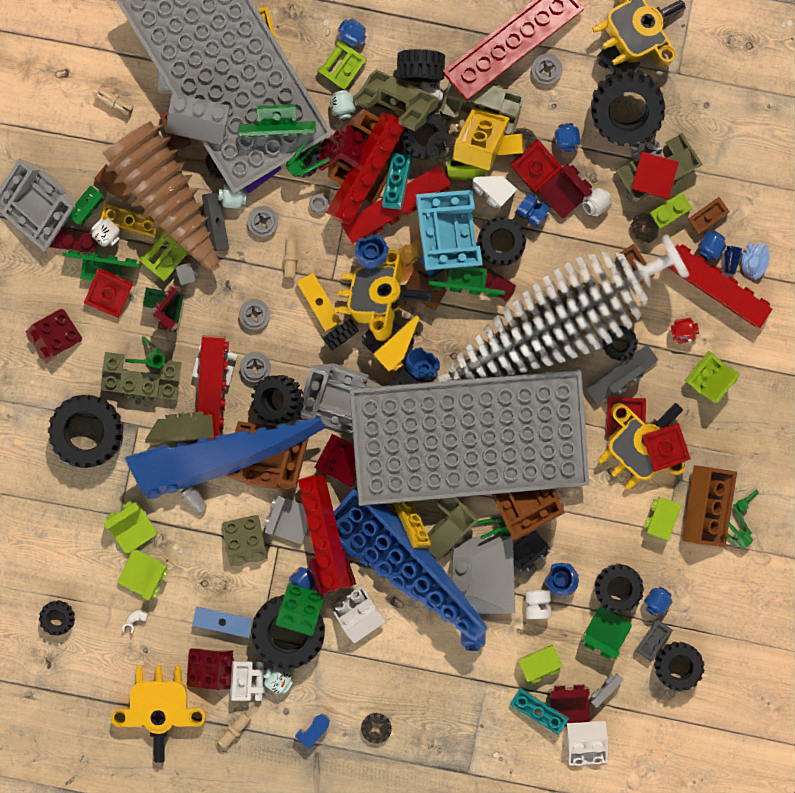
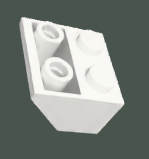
[472,176,517,210]
[330,585,386,643]
[567,721,608,766]

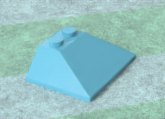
[416,190,482,270]

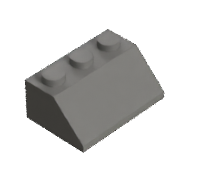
[165,93,230,145]

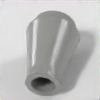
[180,486,207,513]

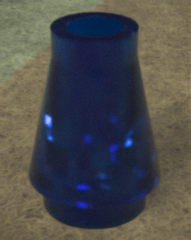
[724,245,743,274]

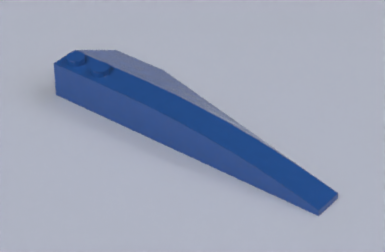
[125,417,326,499]
[334,487,488,642]

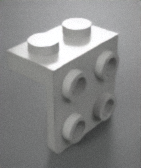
[263,496,308,544]

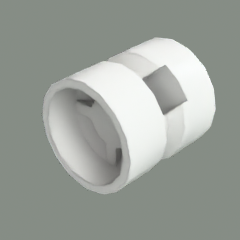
[525,590,551,619]

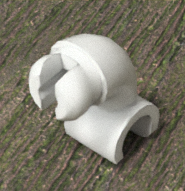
[122,610,148,634]

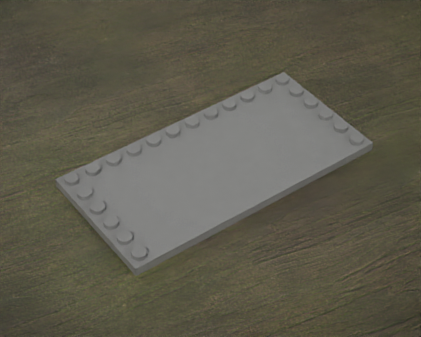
[116,0,333,194]
[349,370,589,506]

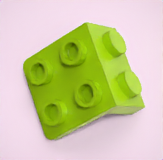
[684,351,740,403]
[103,501,157,553]
[118,549,169,601]

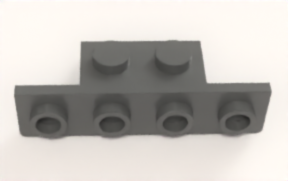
[586,345,658,405]

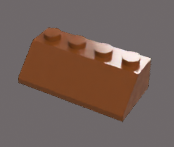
[682,465,737,547]

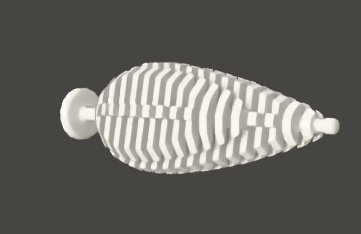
[438,234,689,382]

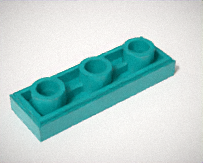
[382,153,412,209]
[510,688,569,735]

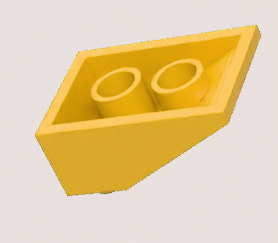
[453,107,510,171]
[373,315,419,372]

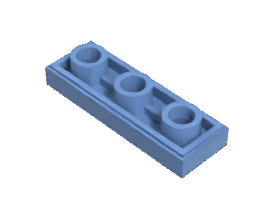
[192,606,253,638]

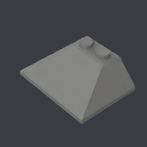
[0,158,75,252]
[297,363,381,434]
[453,536,515,614]

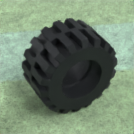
[396,49,445,82]
[400,111,451,160]
[478,217,526,266]
[251,375,304,424]
[594,564,644,613]
[654,642,705,692]

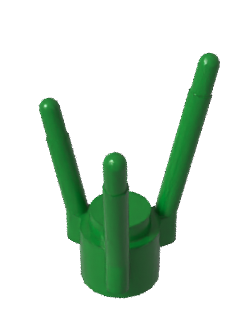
[285,141,330,177]
[125,336,165,369]
[727,504,753,549]
[475,516,511,539]

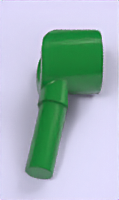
[736,489,759,512]

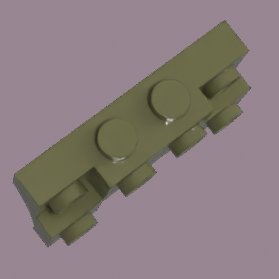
[353,69,438,131]
[440,82,525,135]
[615,133,703,203]
[101,352,182,401]
[427,497,479,561]

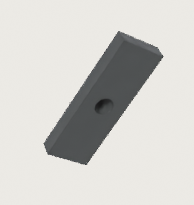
[202,193,229,251]

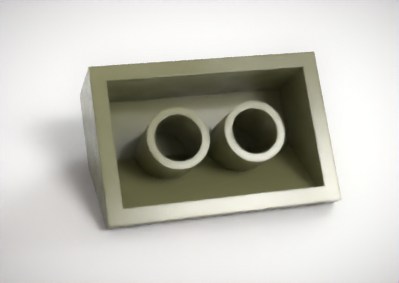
[145,411,214,443]

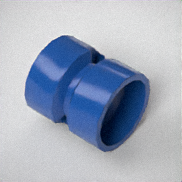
[515,193,550,228]

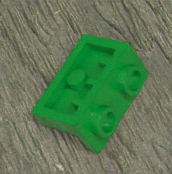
[69,186,106,227]

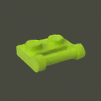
[317,40,367,91]
[139,231,189,281]

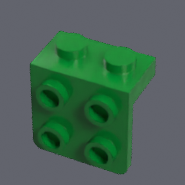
[275,584,325,636]
[581,607,632,660]

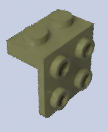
[222,515,268,566]

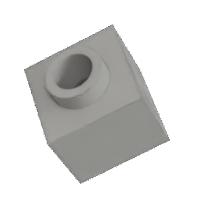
[176,263,199,287]

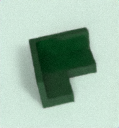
[142,287,186,333]

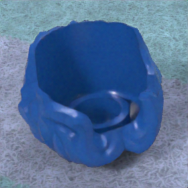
[355,234,389,269]
[404,347,440,381]
[544,562,579,597]

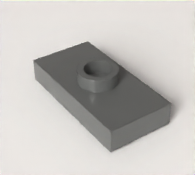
[635,619,673,661]

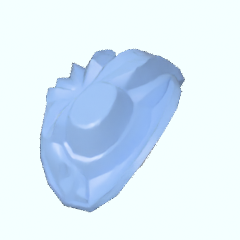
[741,241,770,280]

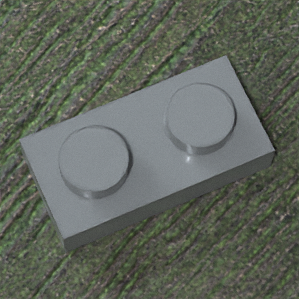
[590,673,623,708]

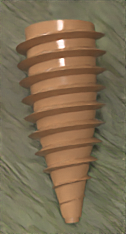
[103,121,220,273]

